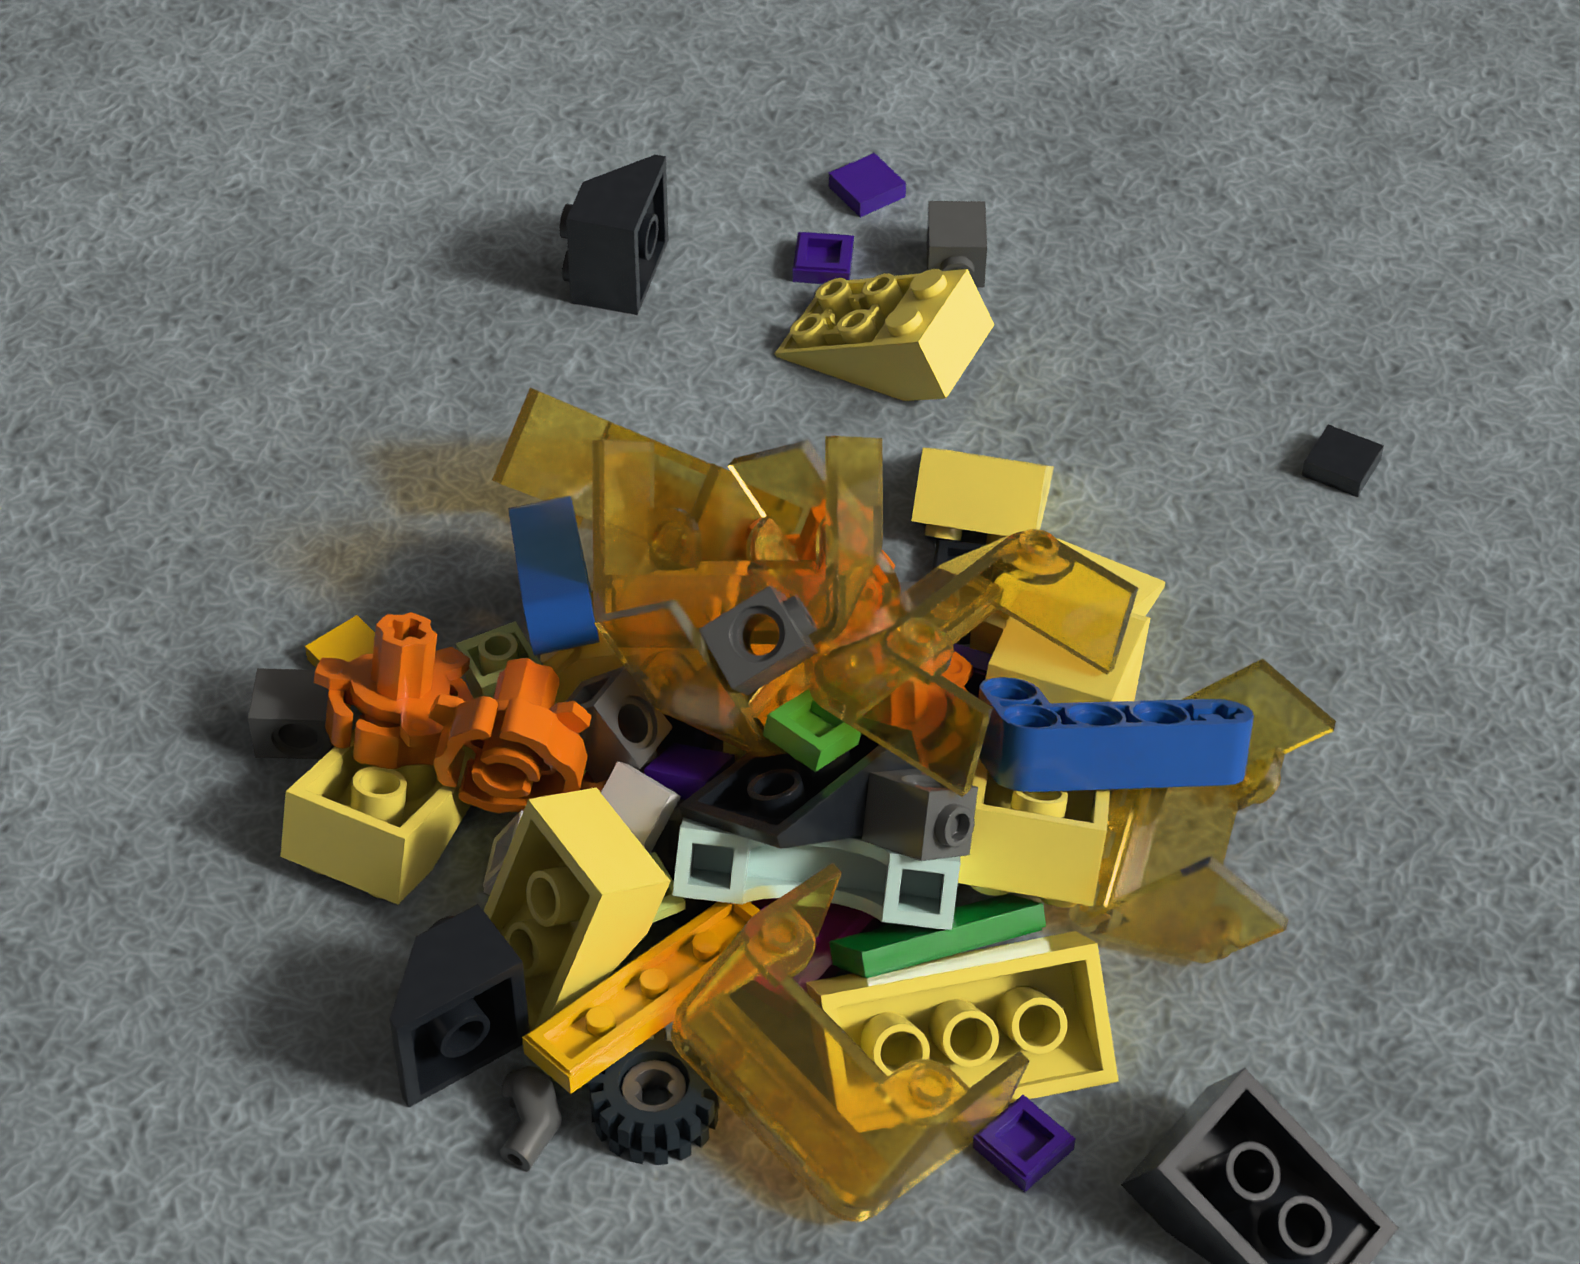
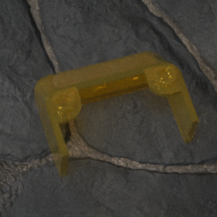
[492,388,807,569]
[592,436,883,644]
[594,440,901,757]
[809,529,1138,797]
[1069,658,1336,964]
[671,863,1030,1222]

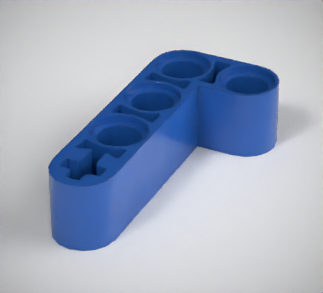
[508,495,600,656]
[973,677,1254,792]

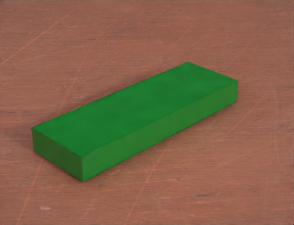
[829,894,1046,978]

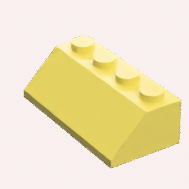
[806,931,1119,1136]

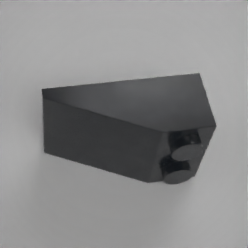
[678,707,926,849]
[1121,1068,1399,1264]

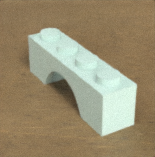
[672,818,960,930]

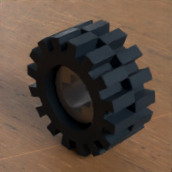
[589,1028,720,1165]

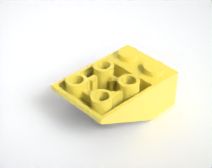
[774,269,994,401]

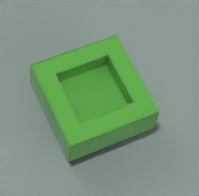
[763,688,864,772]

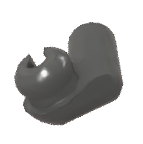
[500,1066,562,1172]

